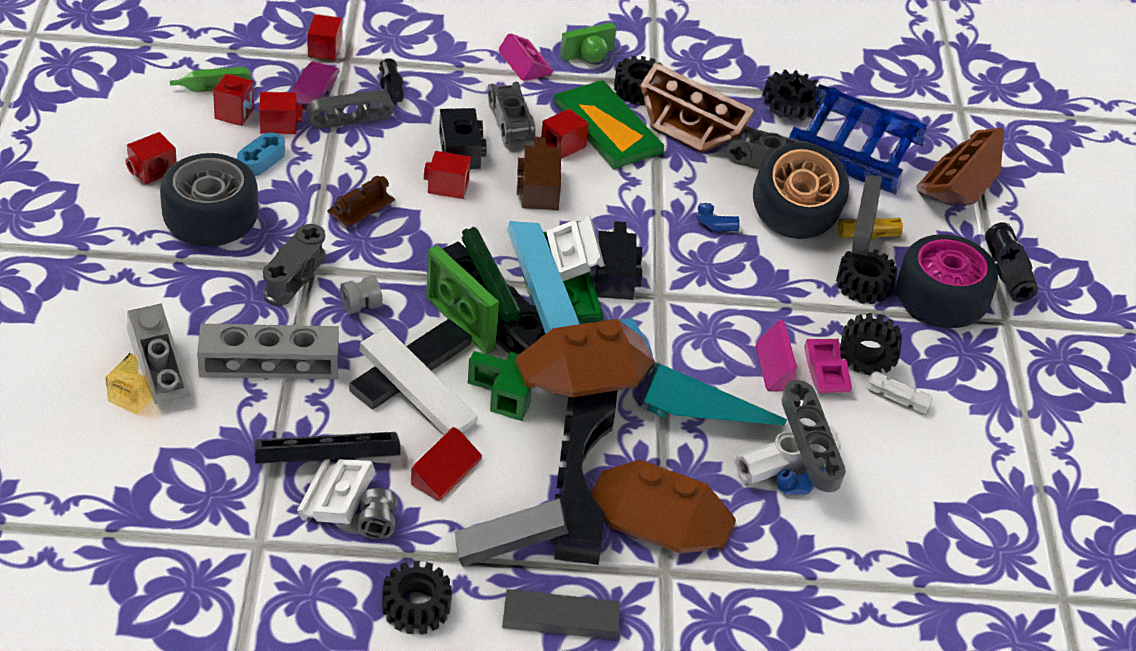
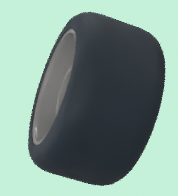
[160,153,259,246]

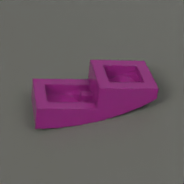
[291,61,340,110]

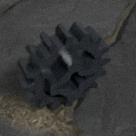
[762,70,826,121]

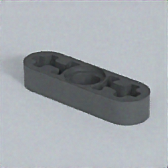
[307,90,394,128]

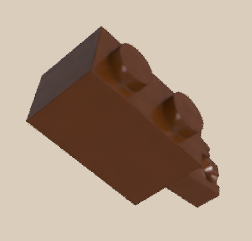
[516,137,561,210]

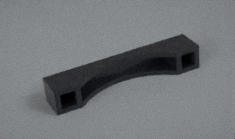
[549,390,618,565]

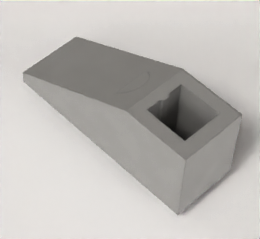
[127,303,190,404]

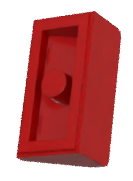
[411,427,482,501]

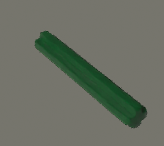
[461,227,521,323]

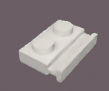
[546,215,605,281]
[297,459,375,524]

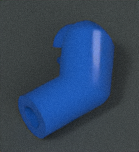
[696,203,740,231]
[777,466,826,495]

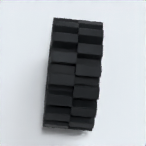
[614,56,662,105]
[836,249,897,304]
[840,313,903,375]
[382,561,452,635]

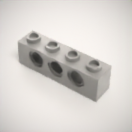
[197,324,339,379]

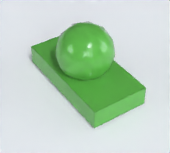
[560,22,617,63]

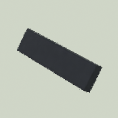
[349,319,472,410]
[254,432,401,464]

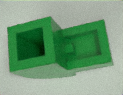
[467,351,532,421]

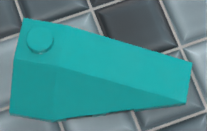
[642,362,787,426]

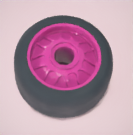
[897,234,998,328]

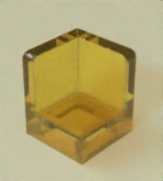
[105,353,153,415]

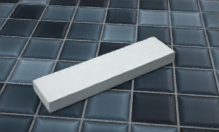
[359,327,478,435]

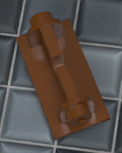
[327,176,395,228]

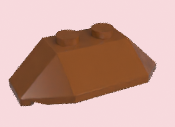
[640,62,755,153]
[916,128,1004,206]
[515,319,655,397]
[591,459,736,553]

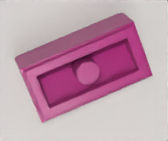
[498,33,554,81]
[756,320,797,391]

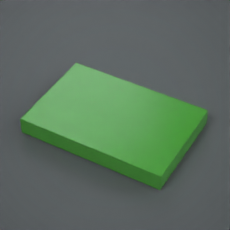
[426,245,499,354]

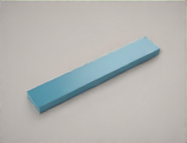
[507,221,579,333]

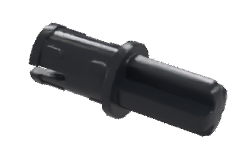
[379,58,404,105]

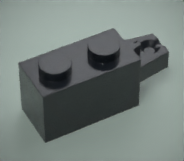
[595,221,642,300]

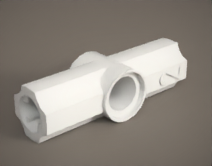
[735,425,841,484]

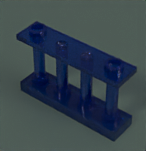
[789,84,928,195]

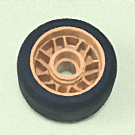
[753,142,849,239]

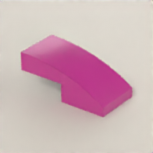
[804,339,852,393]

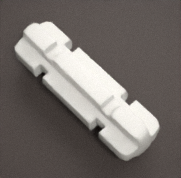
[867,371,933,414]

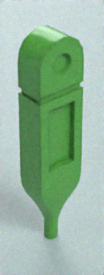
[170,67,252,92]

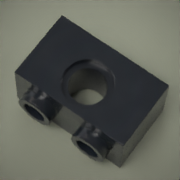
[439,108,487,169]

